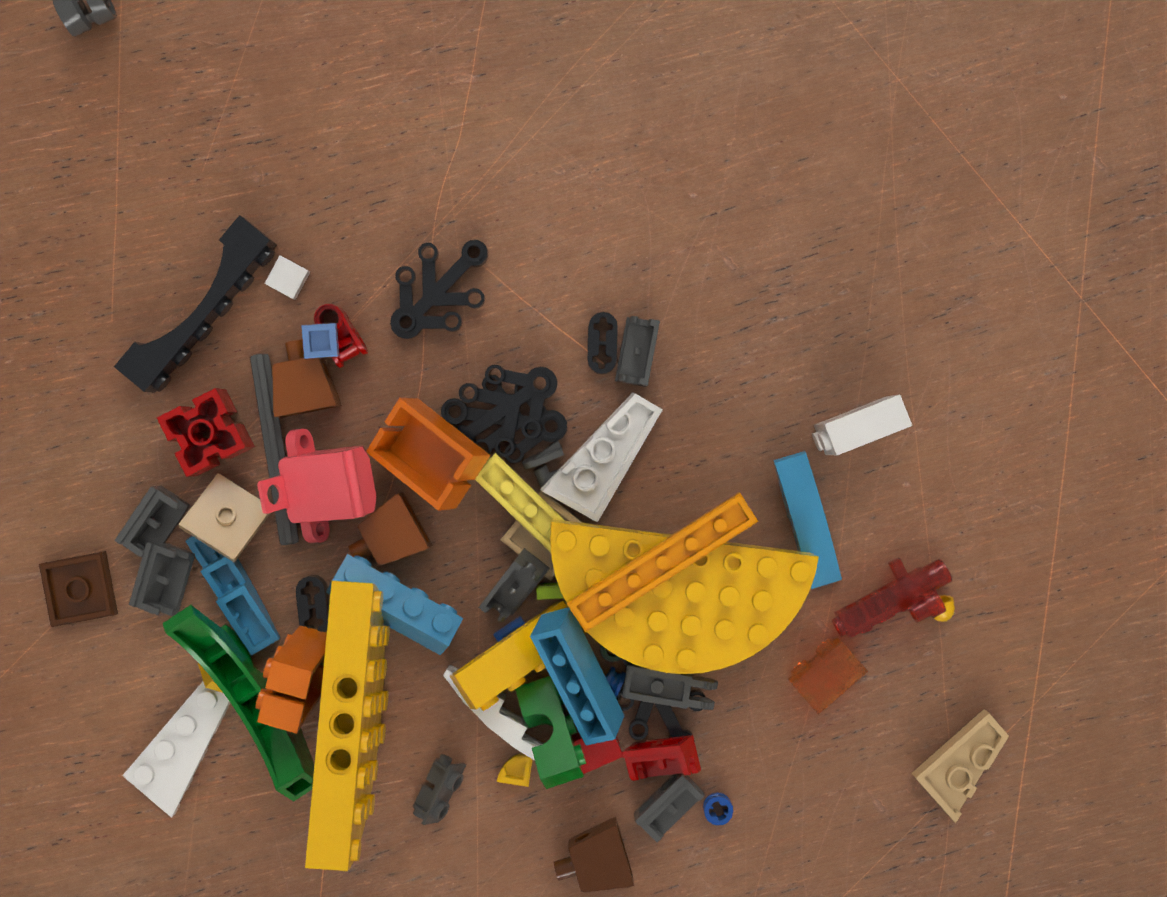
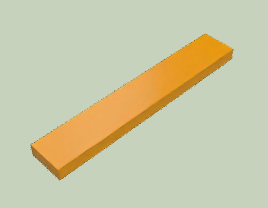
[567,492,759,632]

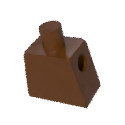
[554,817,634,892]

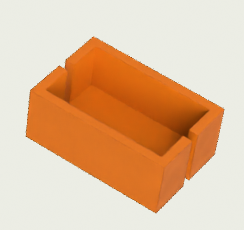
[366,397,491,511]
[255,625,327,734]

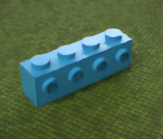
[326,554,463,655]
[530,607,625,746]

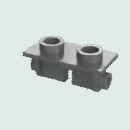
[413,754,467,825]

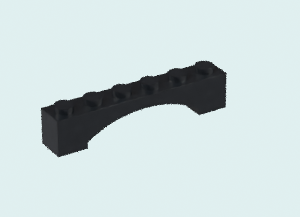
[114,215,277,393]

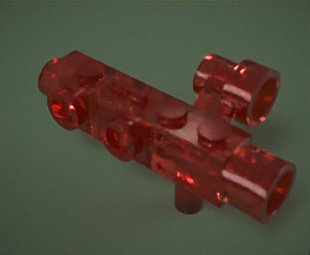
[832,558,952,638]

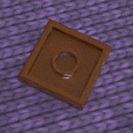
[39,551,118,627]

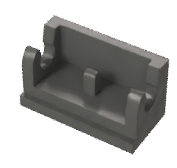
[615,316,660,387]
[114,485,190,557]
[129,542,195,616]
[478,548,550,622]
[634,774,705,842]

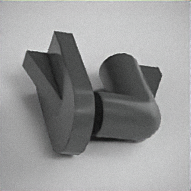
[522,440,564,487]

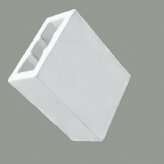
[812,394,912,456]

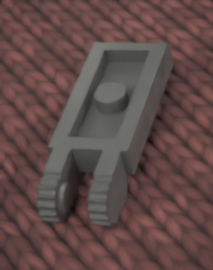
[622,663,718,710]

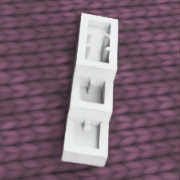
[443,665,544,760]

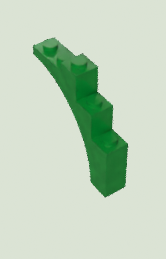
[163,605,314,802]

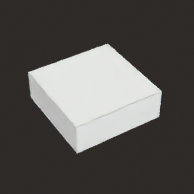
[264,255,310,300]

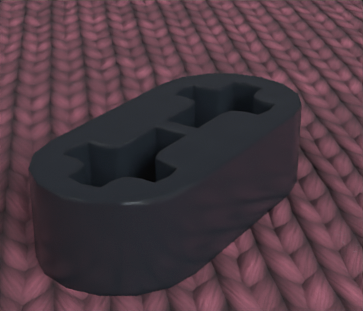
[587,312,618,375]
[296,575,330,632]

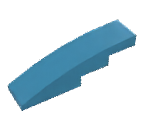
[773,451,842,589]
[185,536,280,656]

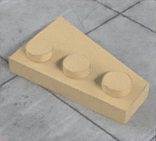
[911,709,1009,823]

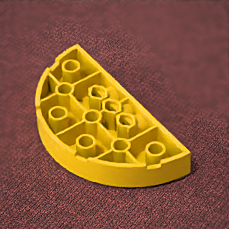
[550,519,819,674]
[305,581,390,871]

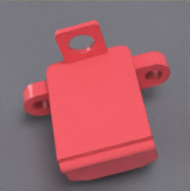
[257,428,377,543]

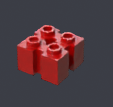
[157,388,255,477]

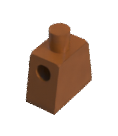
[272,339,342,418]
[348,492,433,566]

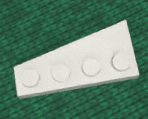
[540,392,663,522]
[122,681,230,818]

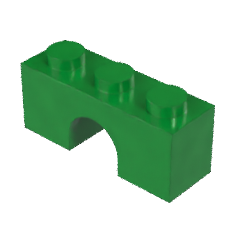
[515,676,587,789]

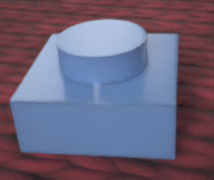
[301,323,340,359]

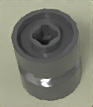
[52,0,117,37]

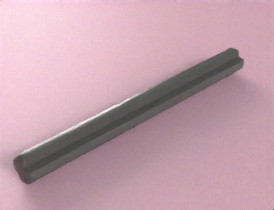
[250,354,299,545]

